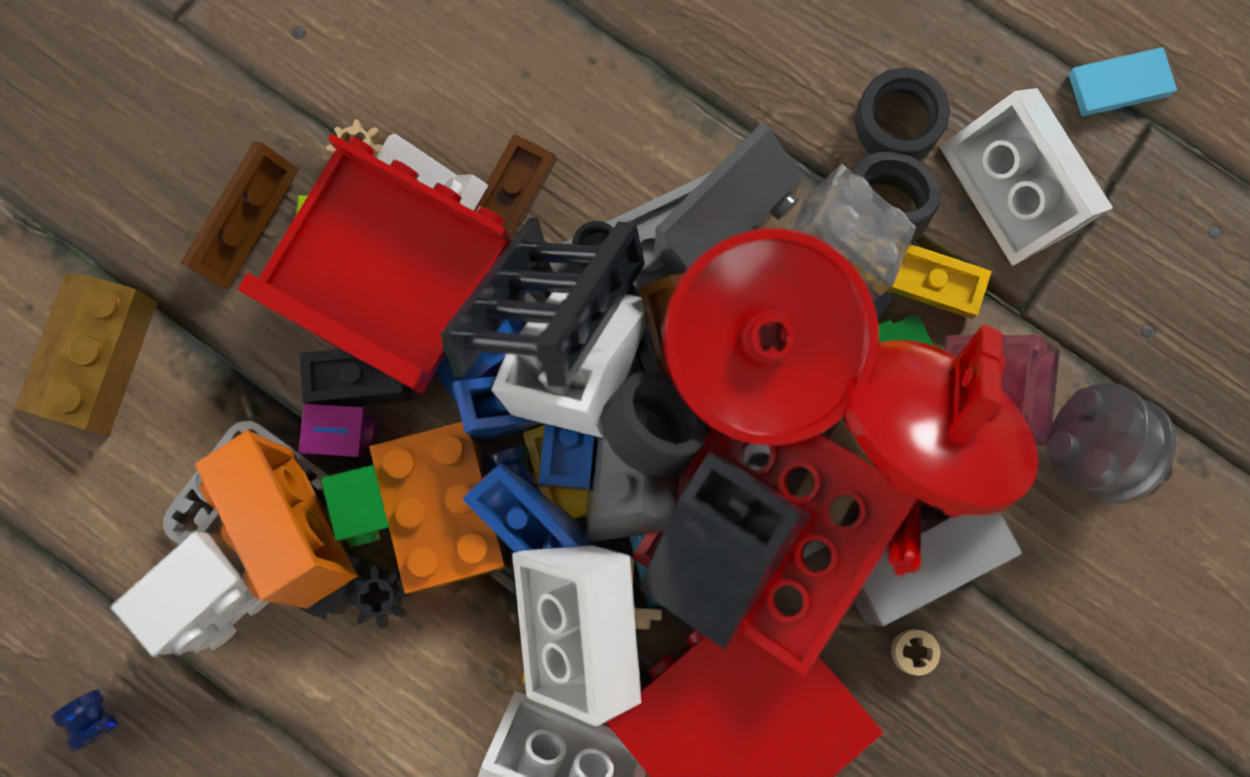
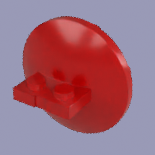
[843,324,1038,517]

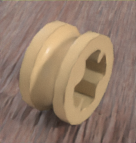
[890,629,940,676]

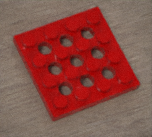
[632,428,919,677]

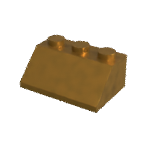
[15,274,158,437]

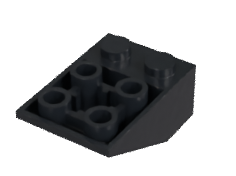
[639,453,812,649]

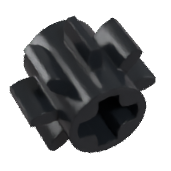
[346,566,412,629]

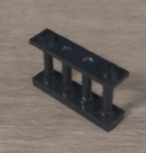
[440,218,645,388]

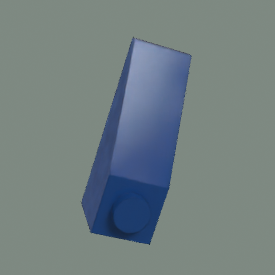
[462,462,605,553]

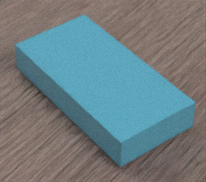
[1069,47,1177,117]

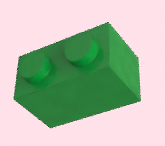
[321,465,388,547]

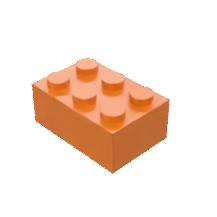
[369,422,510,594]
[195,430,358,608]

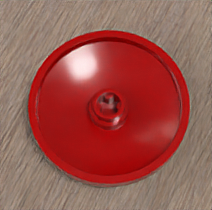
[663,228,879,445]

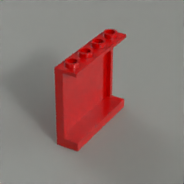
[237,133,512,395]
[606,608,884,777]

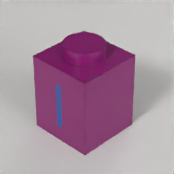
[299,404,378,462]

